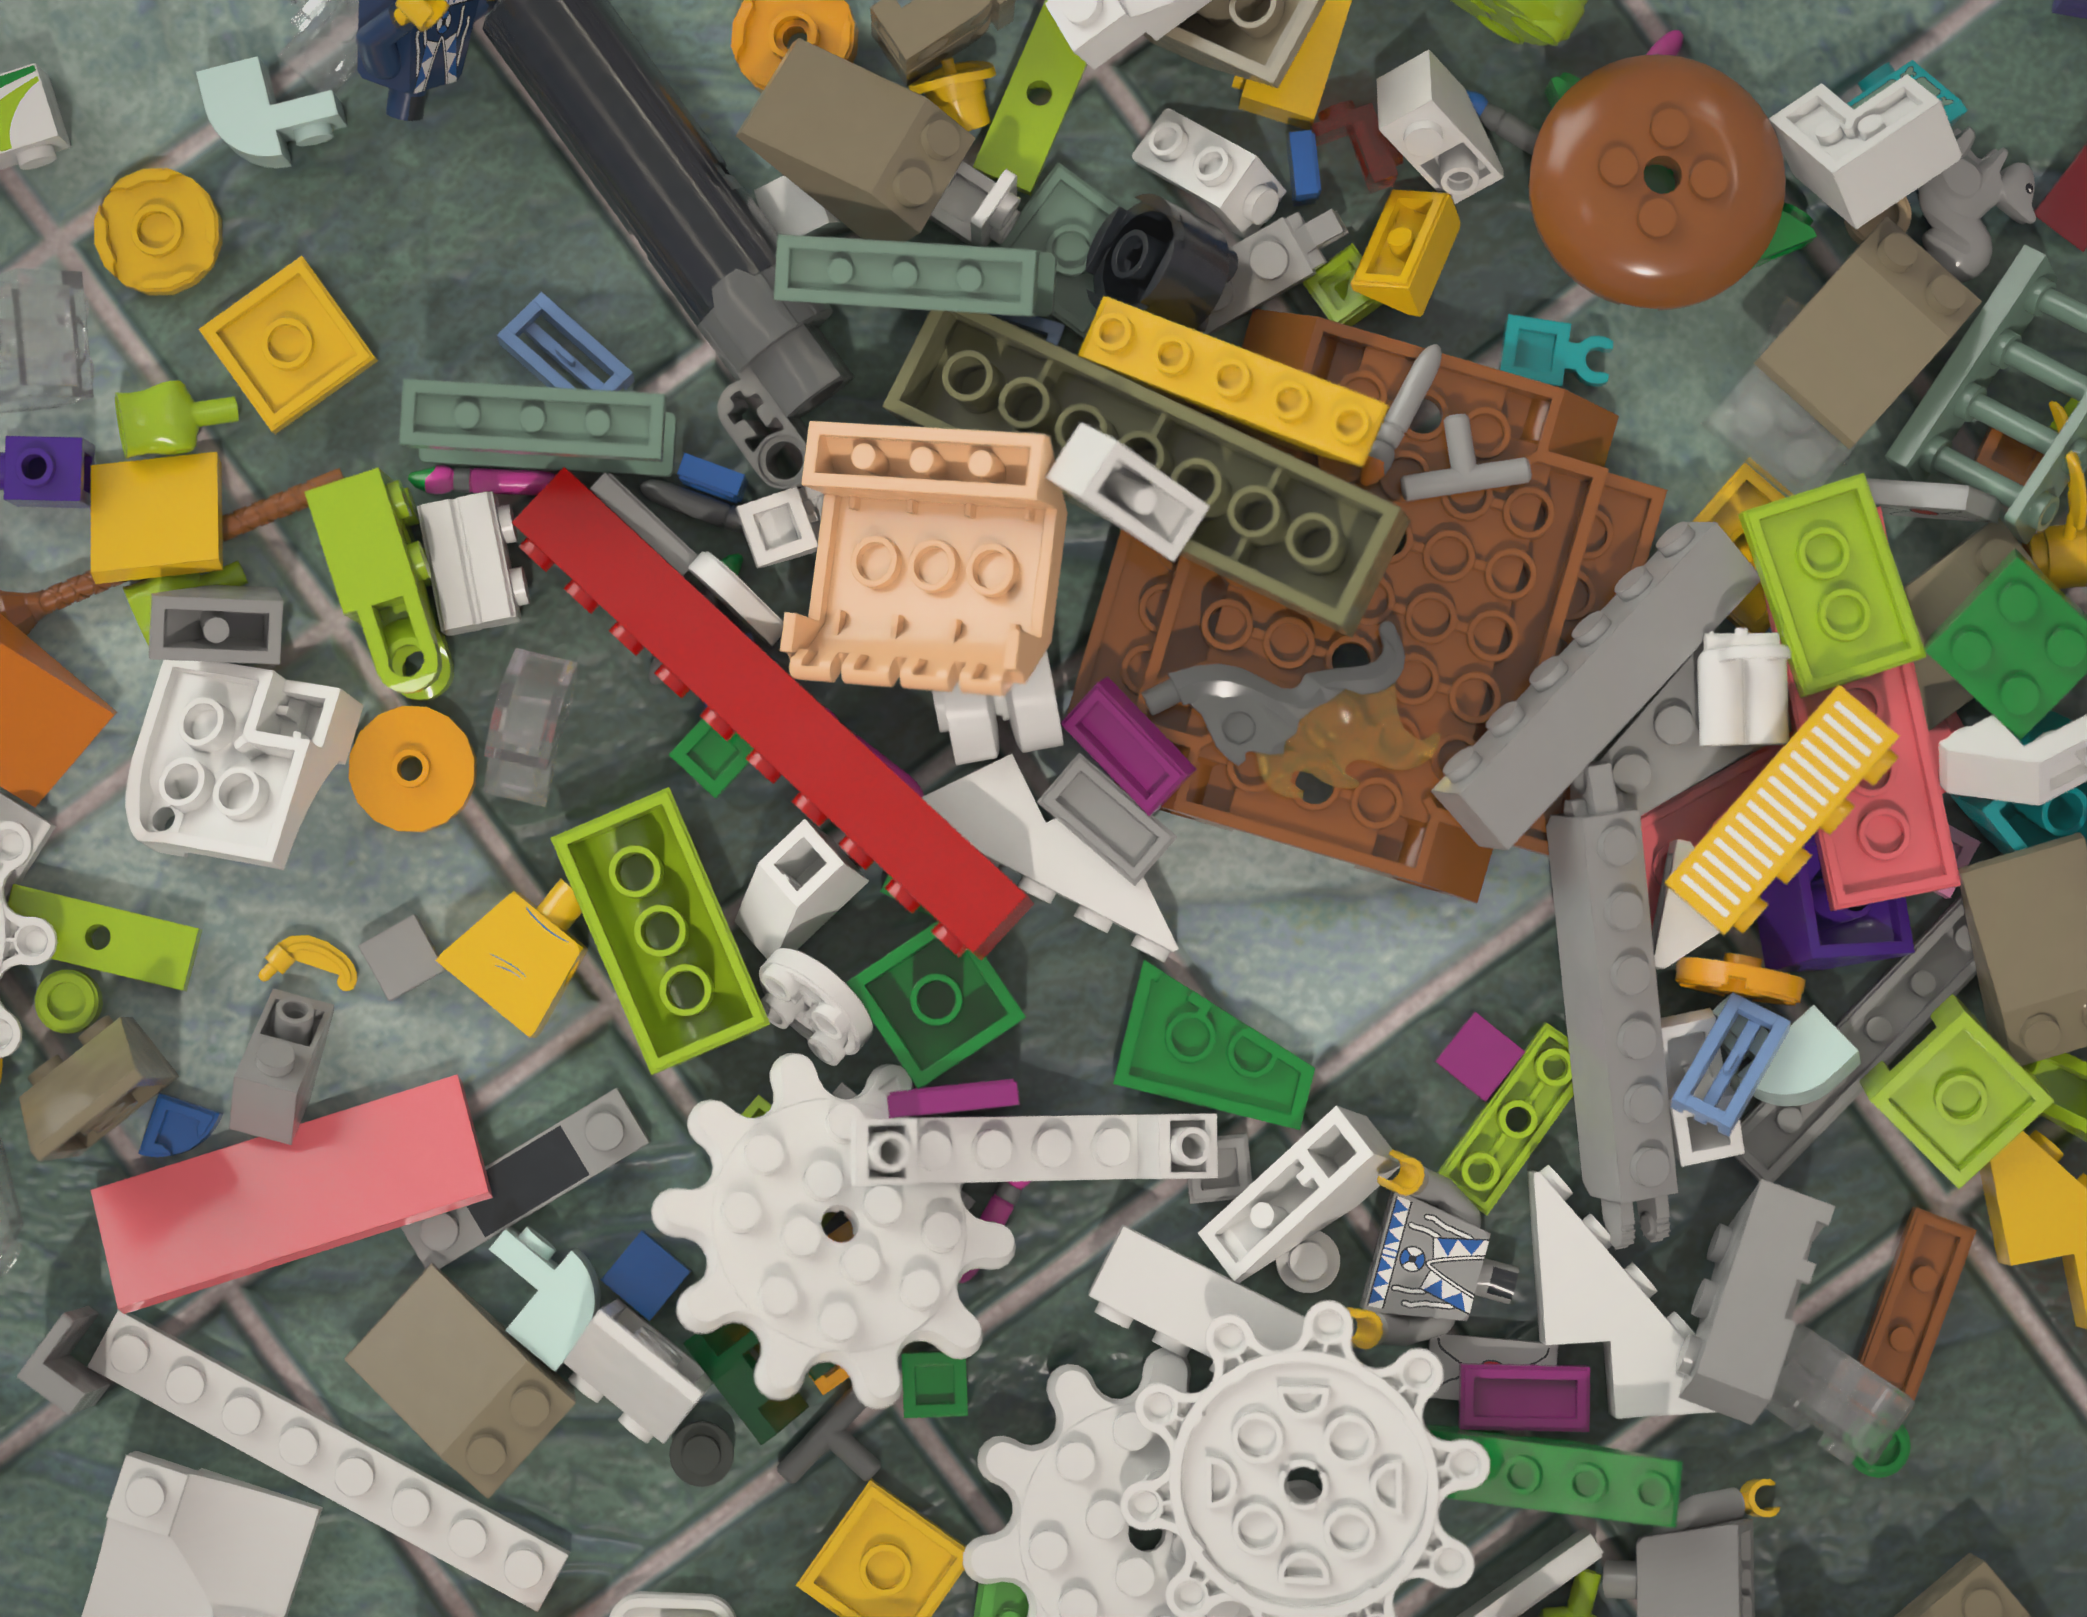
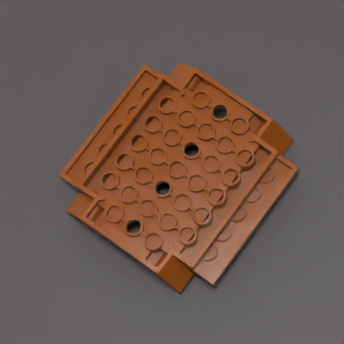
[1067,309,1668,904]

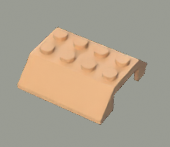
[780,421,1068,696]

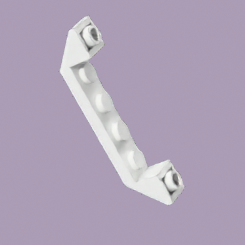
[1939,715,2087,806]
[851,1114,1218,1186]

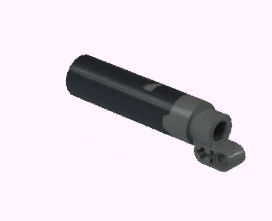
[482,0,854,489]

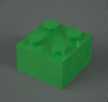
[1924,548,2087,740]
[847,921,1026,1089]

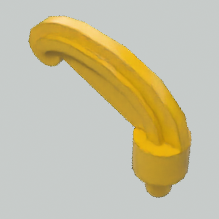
[258,935,357,991]

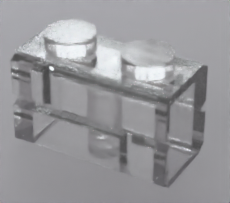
[1765,1323,1915,1466]

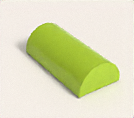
[551,787,771,1075]

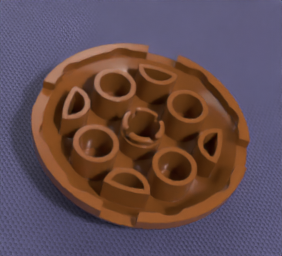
[1528,54,1786,311]

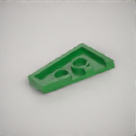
[1113,960,1315,1130]

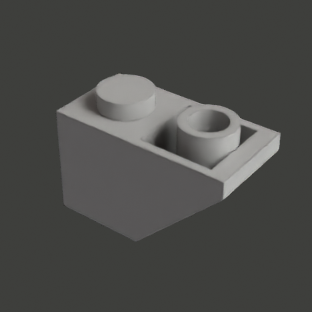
[229,988,334,1145]

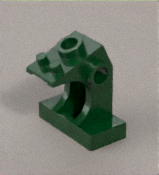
[683,1322,836,1446]

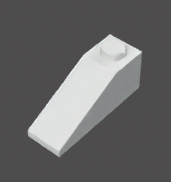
[1198,1106,1400,1283]

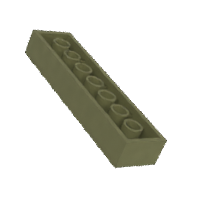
[882,310,1410,638]

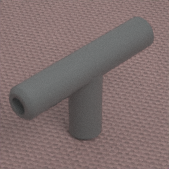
[777,1385,881,1484]

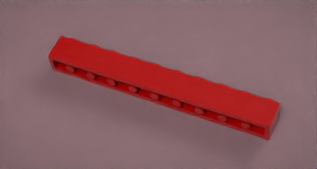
[511,467,1034,961]

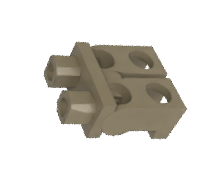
[870,0,1017,87]

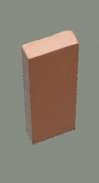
[1847,1207,1977,1411]

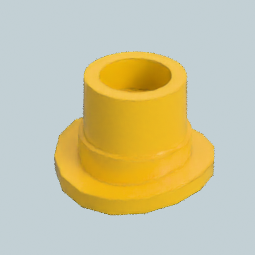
[908,57,996,131]

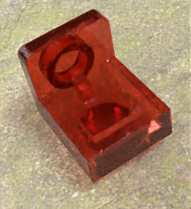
[1310,100,1404,194]

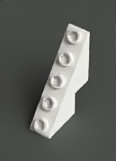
[922,754,1179,963]
[1527,1165,1716,1419]

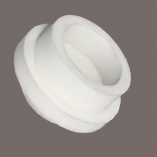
[1276,1231,1340,1293]

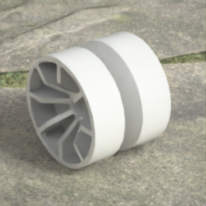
[932,650,1064,766]

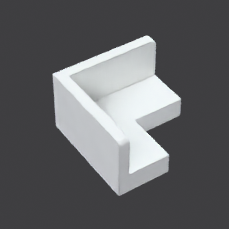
[1769,74,1962,230]

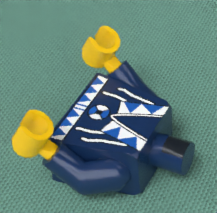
[355,0,498,121]

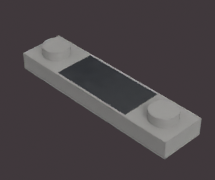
[401,1087,651,1269]

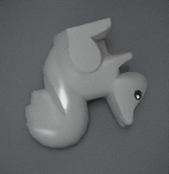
[1919,126,2036,283]

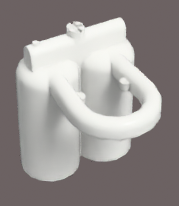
[1697,628,1791,746]

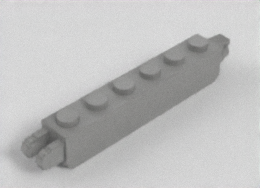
[1546,761,1678,1250]

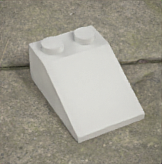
[563,1299,713,1444]

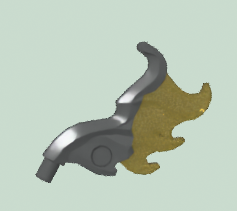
[1141,621,1441,799]

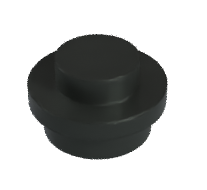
[669,1421,734,1487]

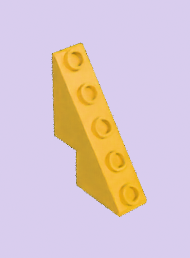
[1078,296,1389,466]
[1980,1130,2087,1329]

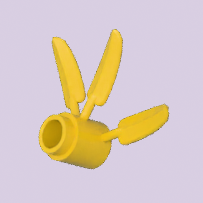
[2022,401,2087,589]

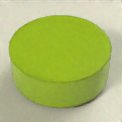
[35,970,103,1033]

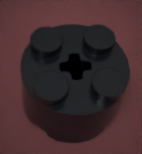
[1085,193,1239,333]

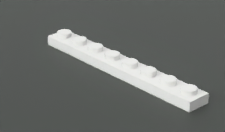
[87,1310,571,1612]

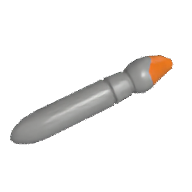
[1360,344,1442,486]

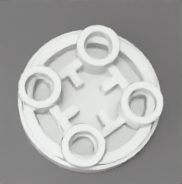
[759,948,873,1066]

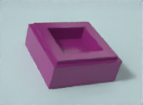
[1434,1012,1525,1102]

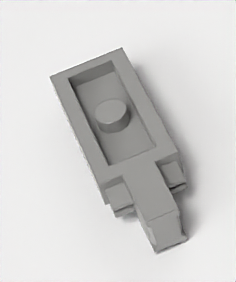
[1203,209,1349,336]

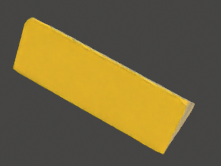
[1350,189,1461,317]

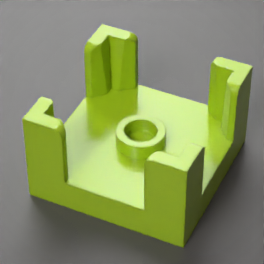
[1859,993,2054,1189]

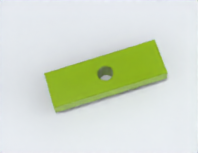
[972,0,1088,196]
[7,884,202,992]
[1437,1023,1574,1216]

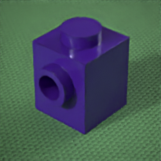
[0,436,95,508]

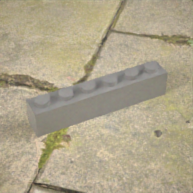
[1431,521,1760,851]

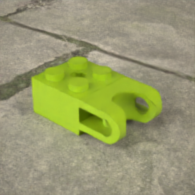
[304,467,454,701]

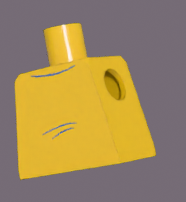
[435,878,588,1038]

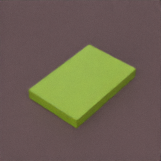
[1738,473,1927,698]

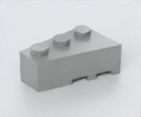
[1594,642,1791,816]
[1676,1179,1835,1425]

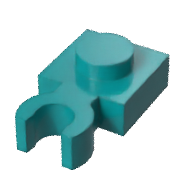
[1498,314,1614,388]

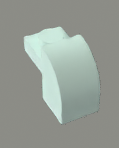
[196,56,347,168]
[1712,994,1861,1106]
[489,1226,601,1372]

